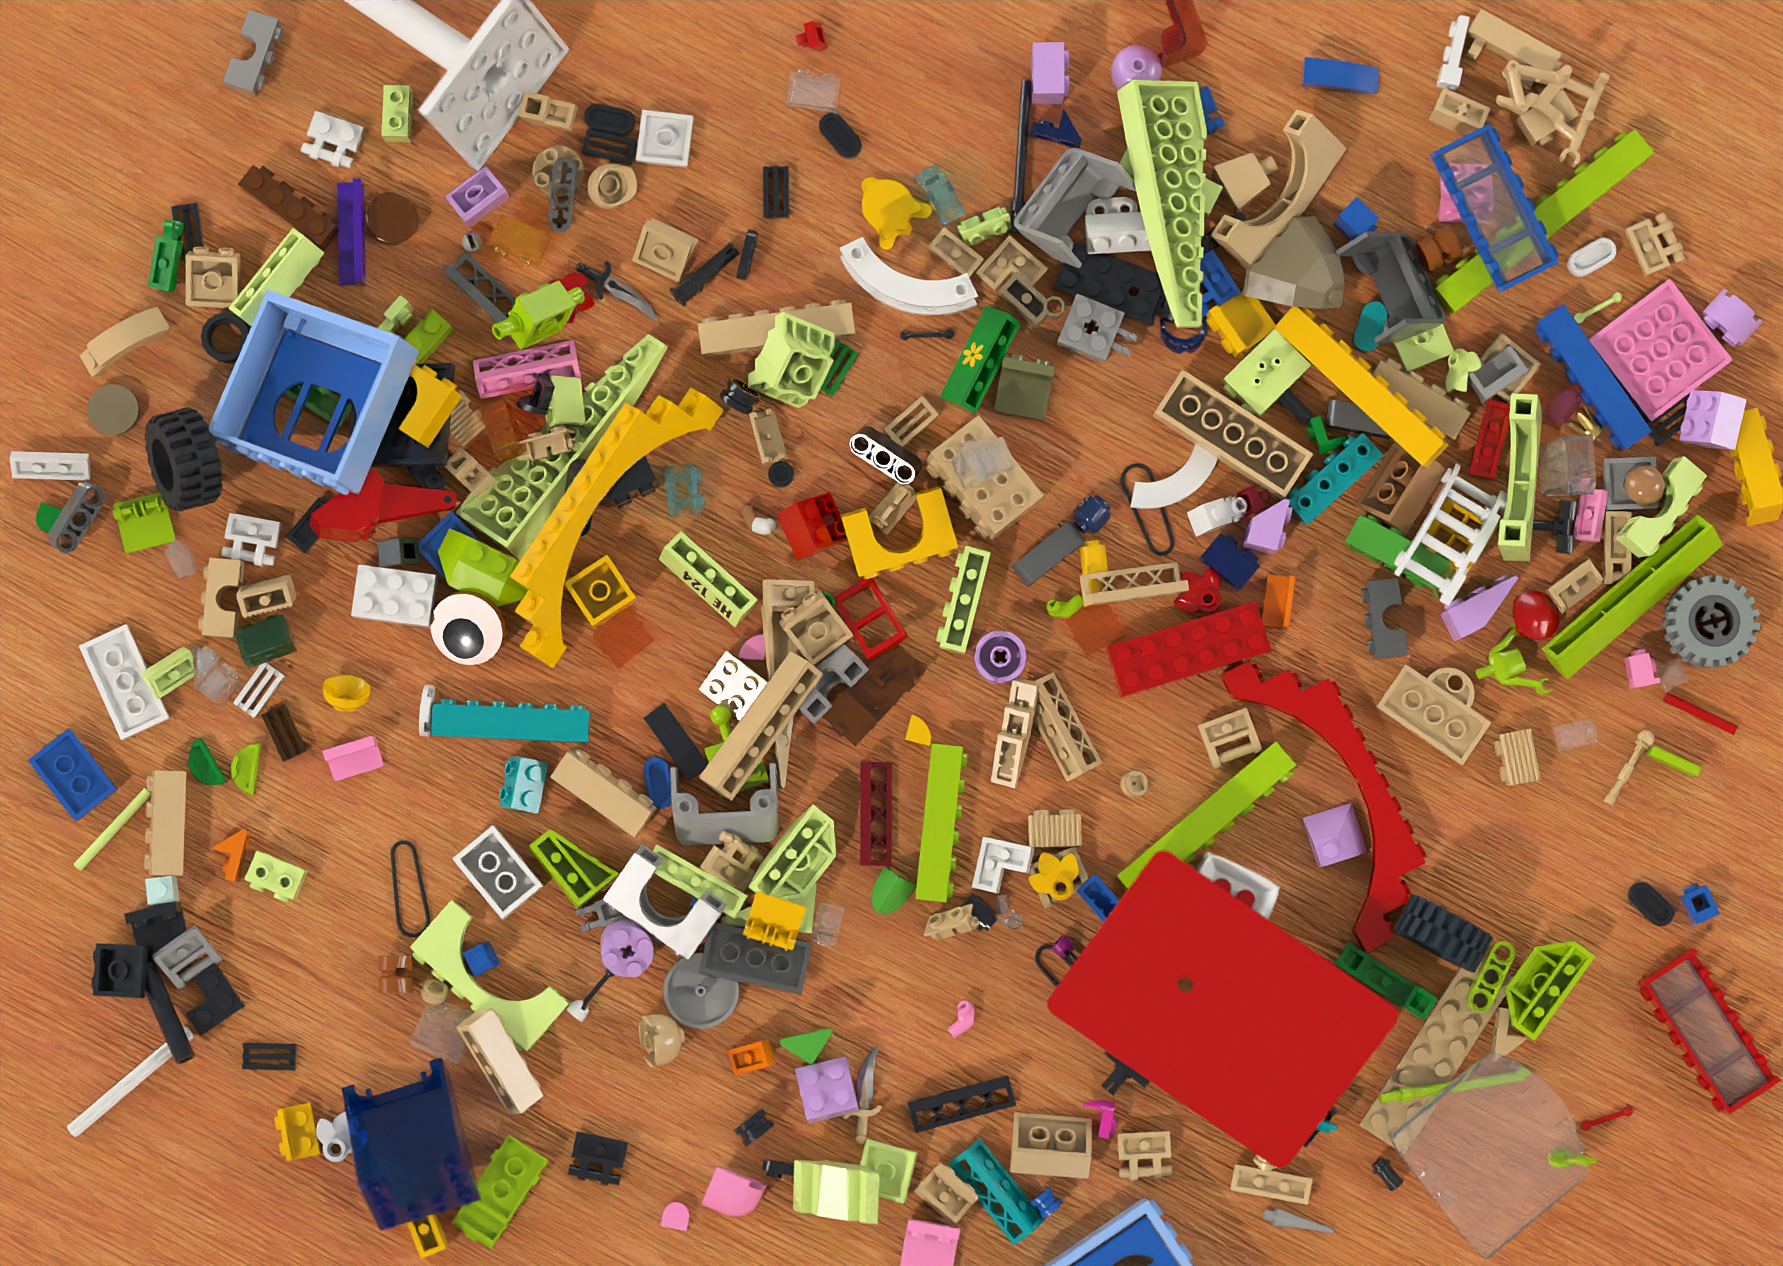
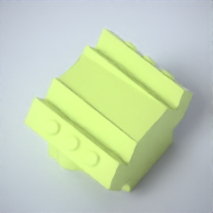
[748,312,834,408]
[793,1160,879,1224]

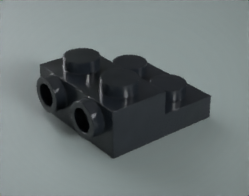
[91,943,148,998]

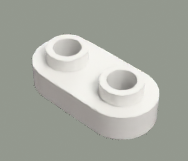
[1086,197,1138,215]

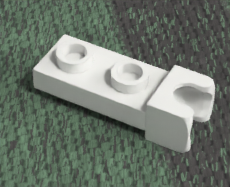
[1436,15,1470,91]

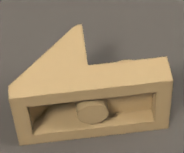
[1490,1007,1527,1060]

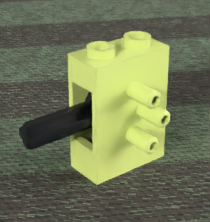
[1222,329,1313,424]

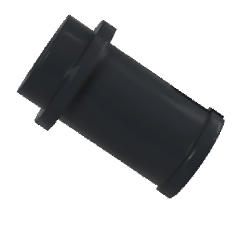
[1371,1157,1404,1191]

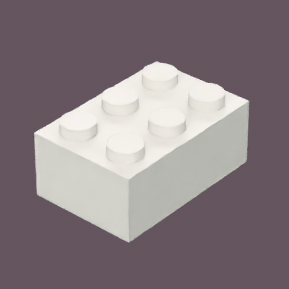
[351,565,439,628]
[452,825,545,919]

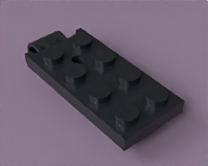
[1053,240,1175,327]

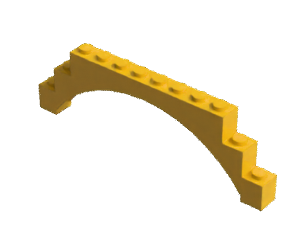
[510,387,724,668]

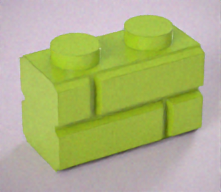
[404,309,454,364]

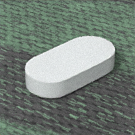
[1567,238,1616,277]

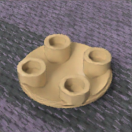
[532,146,584,197]

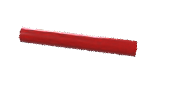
[1663,692,1738,735]

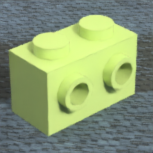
[244,851,308,902]

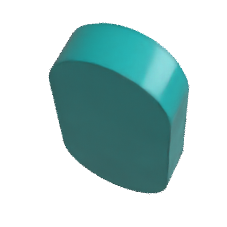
[1353,302,1388,352]

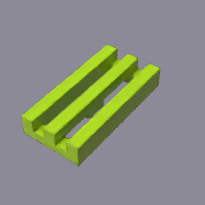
[1645,746,1701,777]

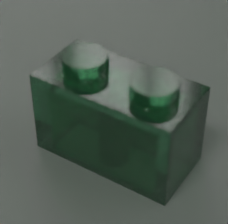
[234,614,298,669]

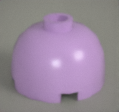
[1111,45,1162,90]

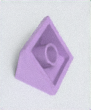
[445,166,510,228]

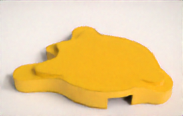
[861,177,932,251]

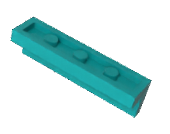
[948,1138,1046,1245]

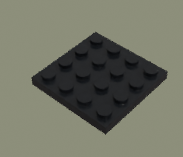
[349,363,455,467]

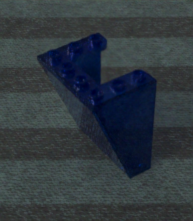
[341,1057,482,1231]

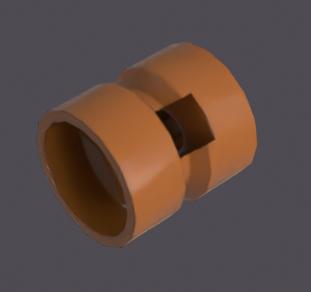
[1415,226,1462,271]
[379,956,413,993]

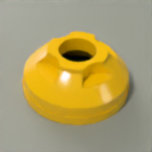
[323,674,370,712]

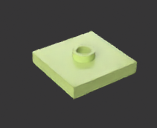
[1394,324,1454,373]
[860,1139,918,1204]

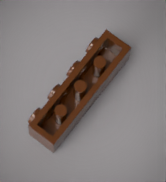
[237,164,338,251]

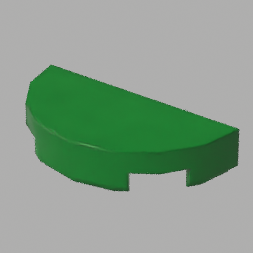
[188,737,227,785]

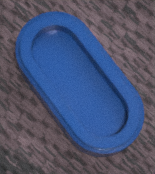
[643,757,672,809]

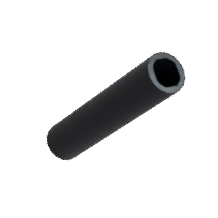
[145,962,195,1064]

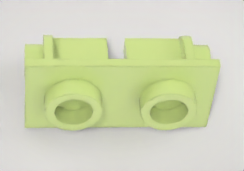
[957,207,1012,246]

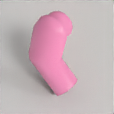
[947,1000,975,1039]

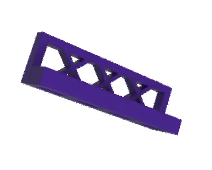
[337,178,366,286]

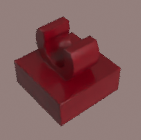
[1236,485,1271,517]

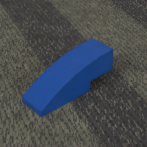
[1301,57,1379,95]

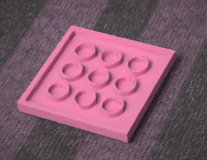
[1589,279,1733,422]

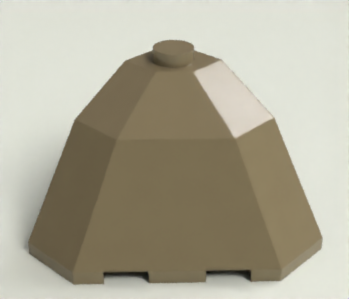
[1243,215,1345,309]

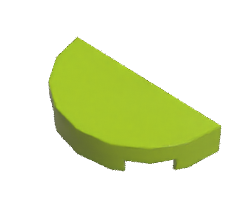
[231,744,261,795]

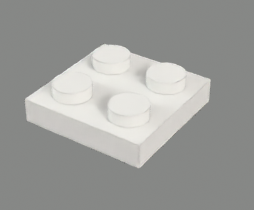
[636,110,694,168]

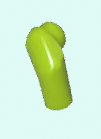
[1046,594,1084,619]

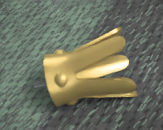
[1566,405,1603,443]

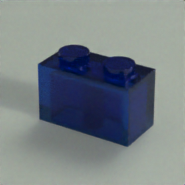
[1199,533,1260,592]

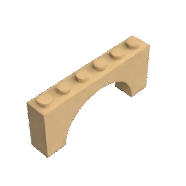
[1210,109,1347,269]

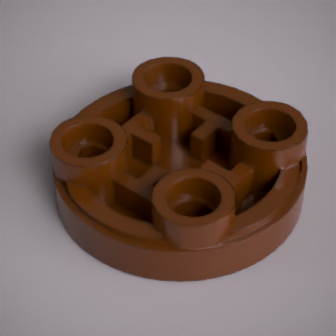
[366,192,419,245]

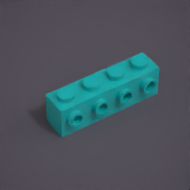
[1286,433,1384,527]

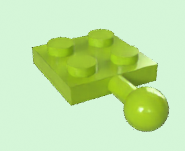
[704,705,770,798]

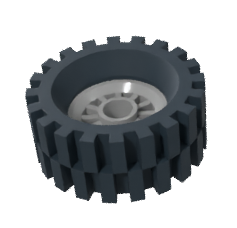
[1393,894,1493,973]

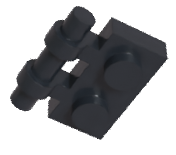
[568,1131,628,1186]

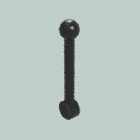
[900,329,954,341]

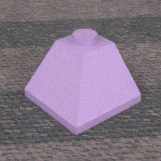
[1302,803,1368,868]

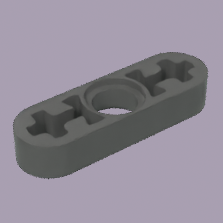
[548,157,576,233]

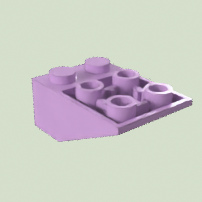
[1440,574,1518,642]

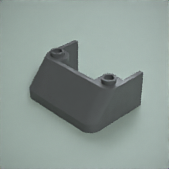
[1336,231,1446,343]

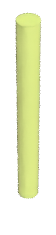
[73,788,151,871]

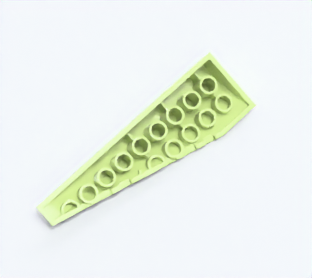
[1117,80,1207,328]
[455,334,668,560]

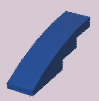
[1076,873,1119,923]

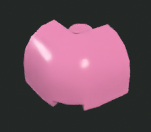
[701,1166,767,1217]

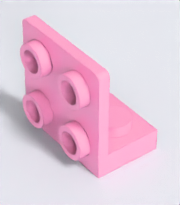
[900,1218,960,1266]

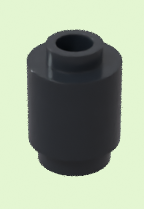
[960,894,997,932]

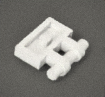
[301,111,365,168]
[222,513,282,567]

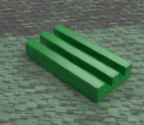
[820,339,859,397]

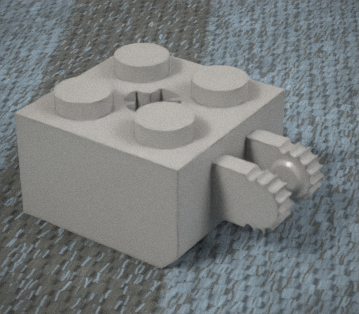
[1056,294,1138,364]

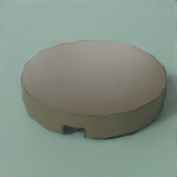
[87,384,140,436]

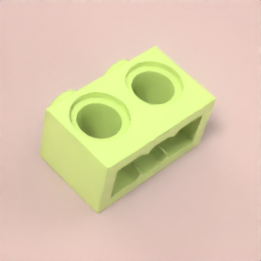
[382,85,413,143]

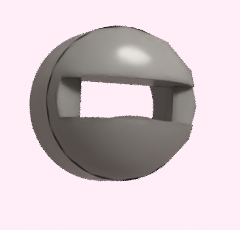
[462,232,483,253]

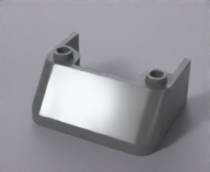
[1014,148,1136,268]
[670,763,779,845]

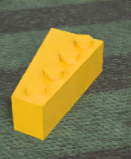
[1729,408,1783,527]

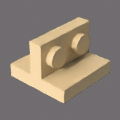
[632,218,699,282]

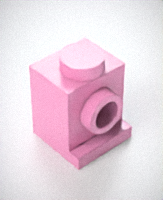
[1624,649,1660,689]

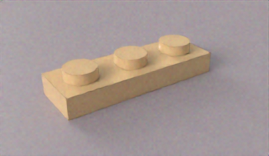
[1230,1164,1313,1205]

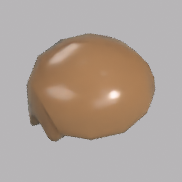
[1624,465,1665,506]

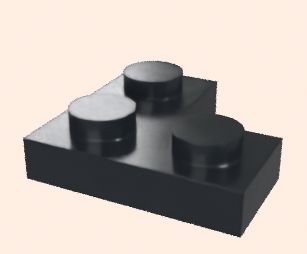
[186,963,245,1036]

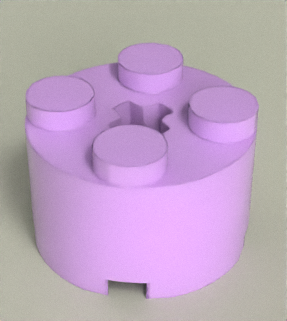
[1702,289,1762,347]
[974,631,1026,685]
[600,918,654,977]

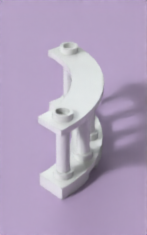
[839,237,978,316]
[1394,463,1507,606]

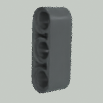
[1325,400,1393,439]
[48,481,105,553]
[1012,521,1086,587]

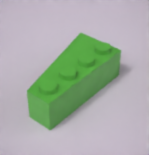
[1345,515,1455,600]

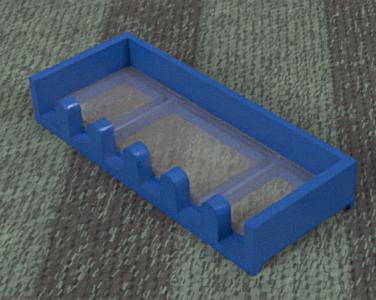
[1429,124,1559,293]

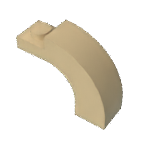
[79,307,170,377]

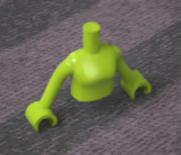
[1476,620,1553,696]

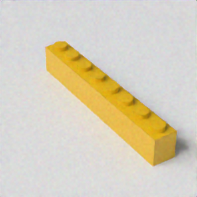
[1274,306,1449,468]

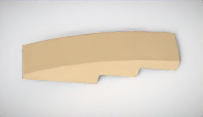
[991,677,1040,788]

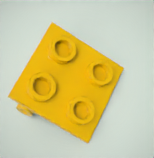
[743,891,806,951]

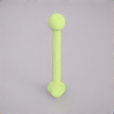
[1574,292,1622,324]

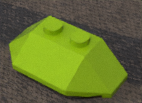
[438,528,529,607]
[1505,941,1595,1041]

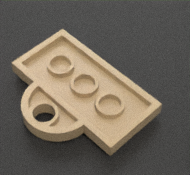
[1376,664,1491,766]

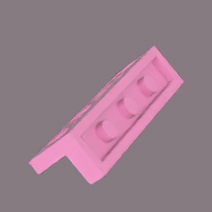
[473,340,581,399]

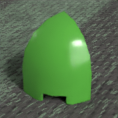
[871,867,916,914]

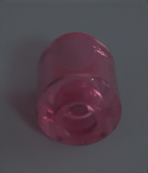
[1544,387,1581,427]

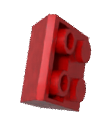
[777,492,847,561]

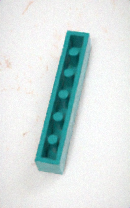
[431,699,591,743]

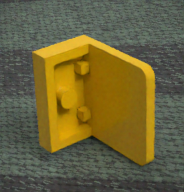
[1206,291,1276,357]

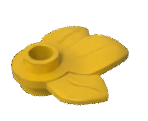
[1029,852,1079,901]

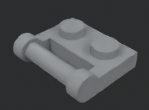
[152,925,223,990]

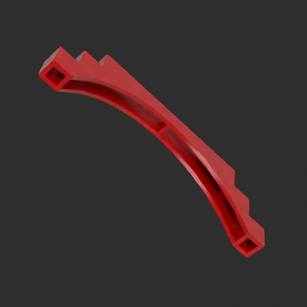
[1220,660,1426,953]

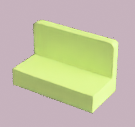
[546,375,585,433]

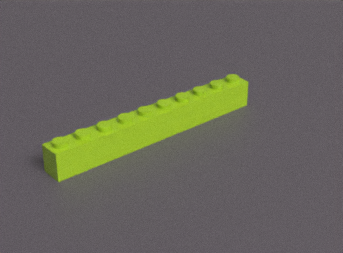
[1434,129,1655,315]

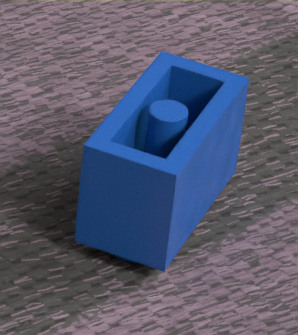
[1333,197,1379,241]

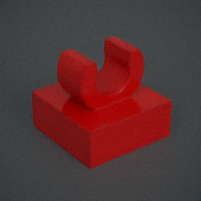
[795,21,828,51]

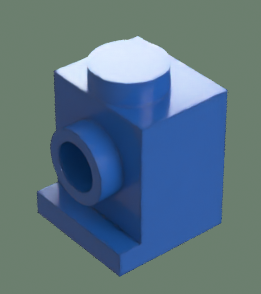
[1679,883,1720,925]
[463,941,501,976]

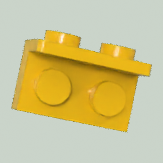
[274,1102,321,1161]

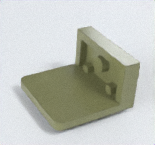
[994,354,1055,420]

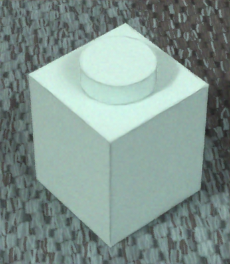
[145,876,180,905]

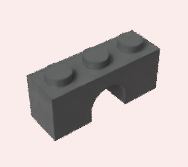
[1361,578,1408,660]

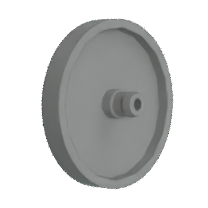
[663,953,739,1029]

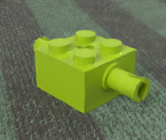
[492,281,584,350]

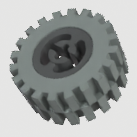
[1662,575,1760,669]

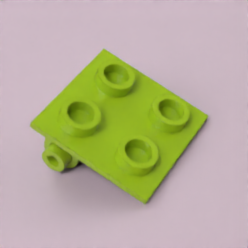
[113,492,176,554]

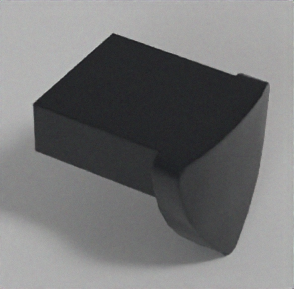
[516,373,555,415]

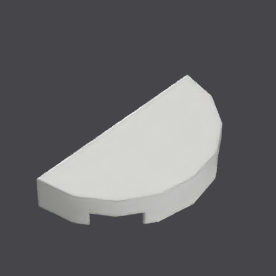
[419,685,436,737]

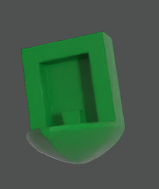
[1306,416,1347,455]

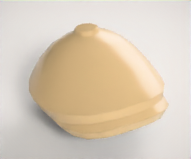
[588,164,637,209]

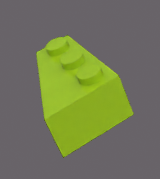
[528,829,619,909]

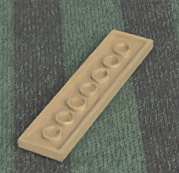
[1358,957,1513,1154]

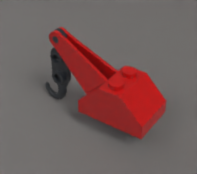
[310,466,457,543]

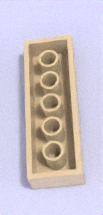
[1152,370,1313,500]

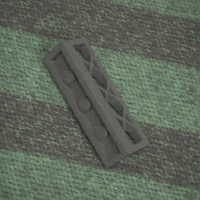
[443,252,516,336]

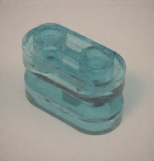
[664,463,705,518]

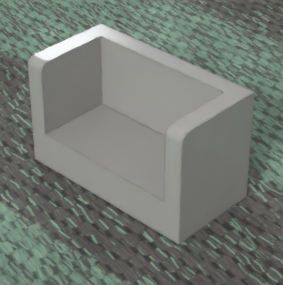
[1467,346,1528,403]

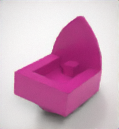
[1082,1100,1117,1139]

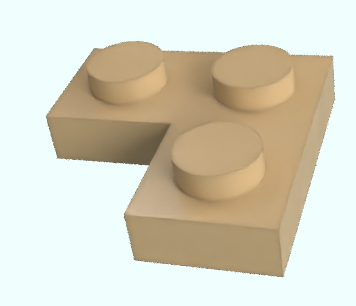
[975,235,1048,292]

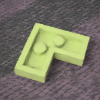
[377,295,414,335]

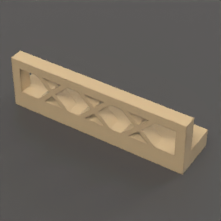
[1079,562,1189,607]
[1033,672,1102,782]

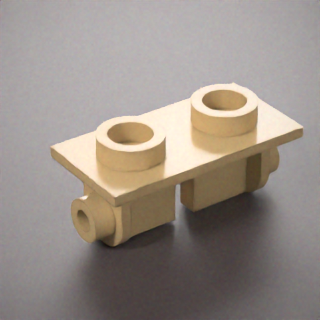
[519,426,576,461]
[869,482,916,535]
[924,904,979,941]

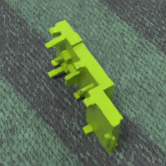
[452,1134,549,1249]

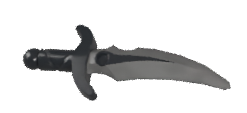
[576,261,657,321]

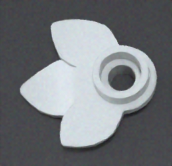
[316,1111,369,1162]

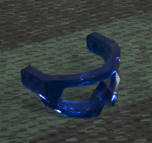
[1159,316,1207,354]

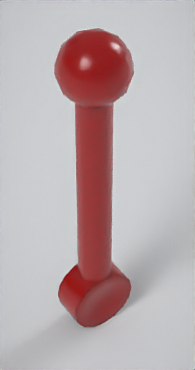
[1580,1106,1633,1131]

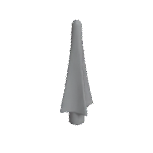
[1263,1207,1334,1233]

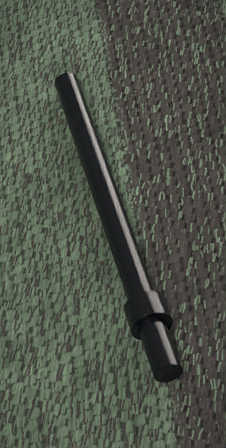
[1010,80,1032,234]

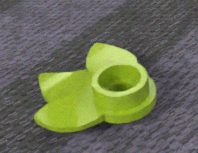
[1547,1148,1597,1168]

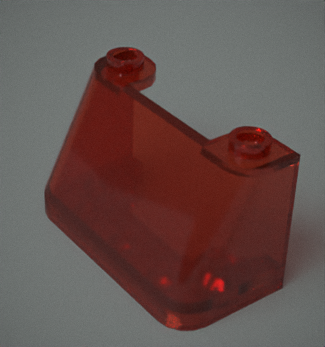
[1158,0,1207,68]

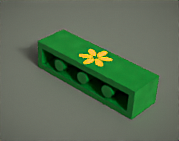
[940,306,1021,414]

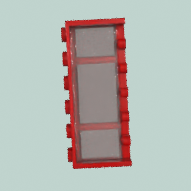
[1638,948,1781,1115]

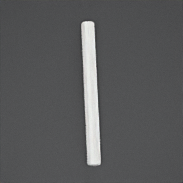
[67,1027,194,1137]

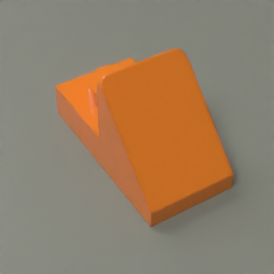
[211,829,252,882]
[727,1039,776,1075]

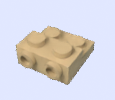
[186,246,241,308]
[779,591,853,665]

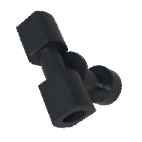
[1532,501,1576,554]

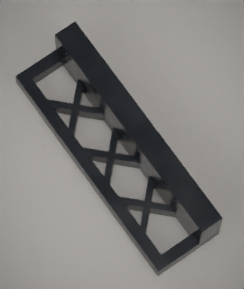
[907,1075,1016,1133]

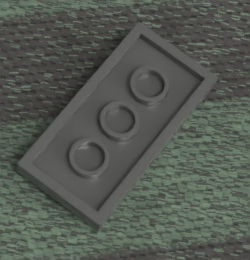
[699,923,812,995]

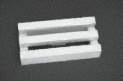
[233,661,286,719]

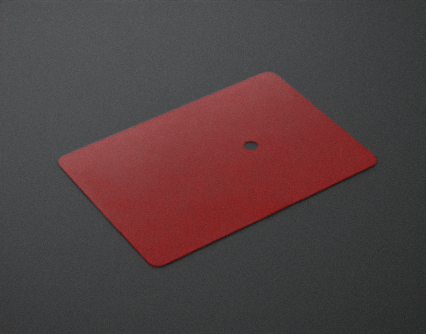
[1047,850,1398,1167]

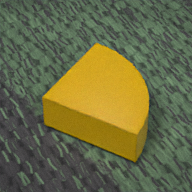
[905,715,931,747]

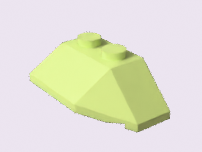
[749,804,836,900]

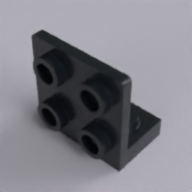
[124,901,187,963]

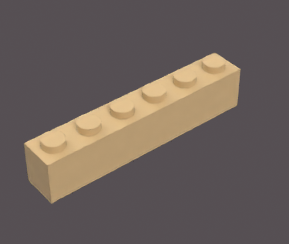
[698,300,856,358]
[699,651,823,801]

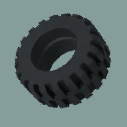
[145,407,223,512]

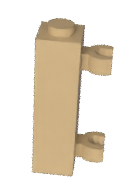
[1466,9,1562,90]

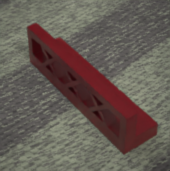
[860,761,892,866]

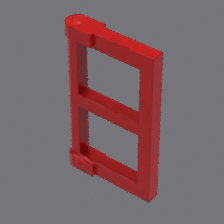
[833,578,909,661]

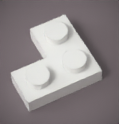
[972,837,1035,894]

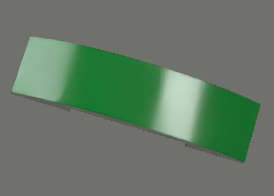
[1335,942,1438,1020]

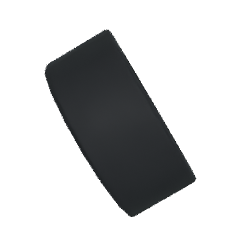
[201,312,250,363]

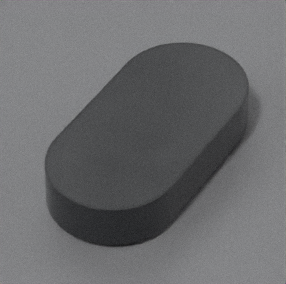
[584,104,635,136]
[819,113,861,159]
[736,229,758,281]
[1627,882,1674,926]

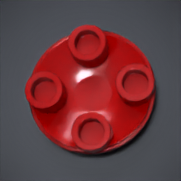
[1513,590,1560,640]

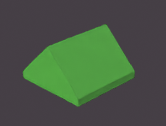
[779,1027,832,1065]

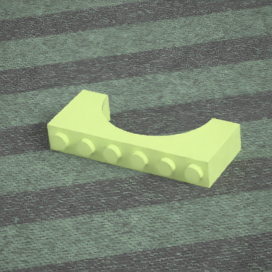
[1498,393,1542,562]
[410,900,570,1051]

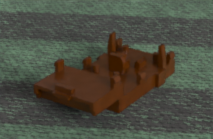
[822,645,926,747]

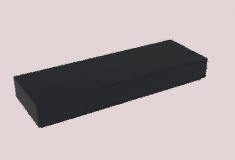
[643,703,708,781]

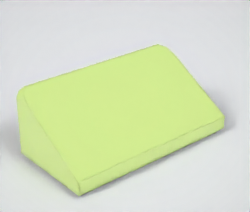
[141,647,201,699]

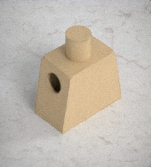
[1212,153,1278,213]

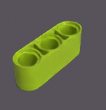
[1465,941,1515,1012]

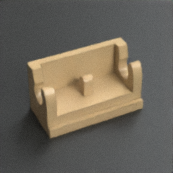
[1429,88,1491,140]
[749,409,788,467]
[1544,559,1604,614]

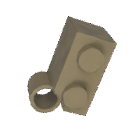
[998,271,1065,329]

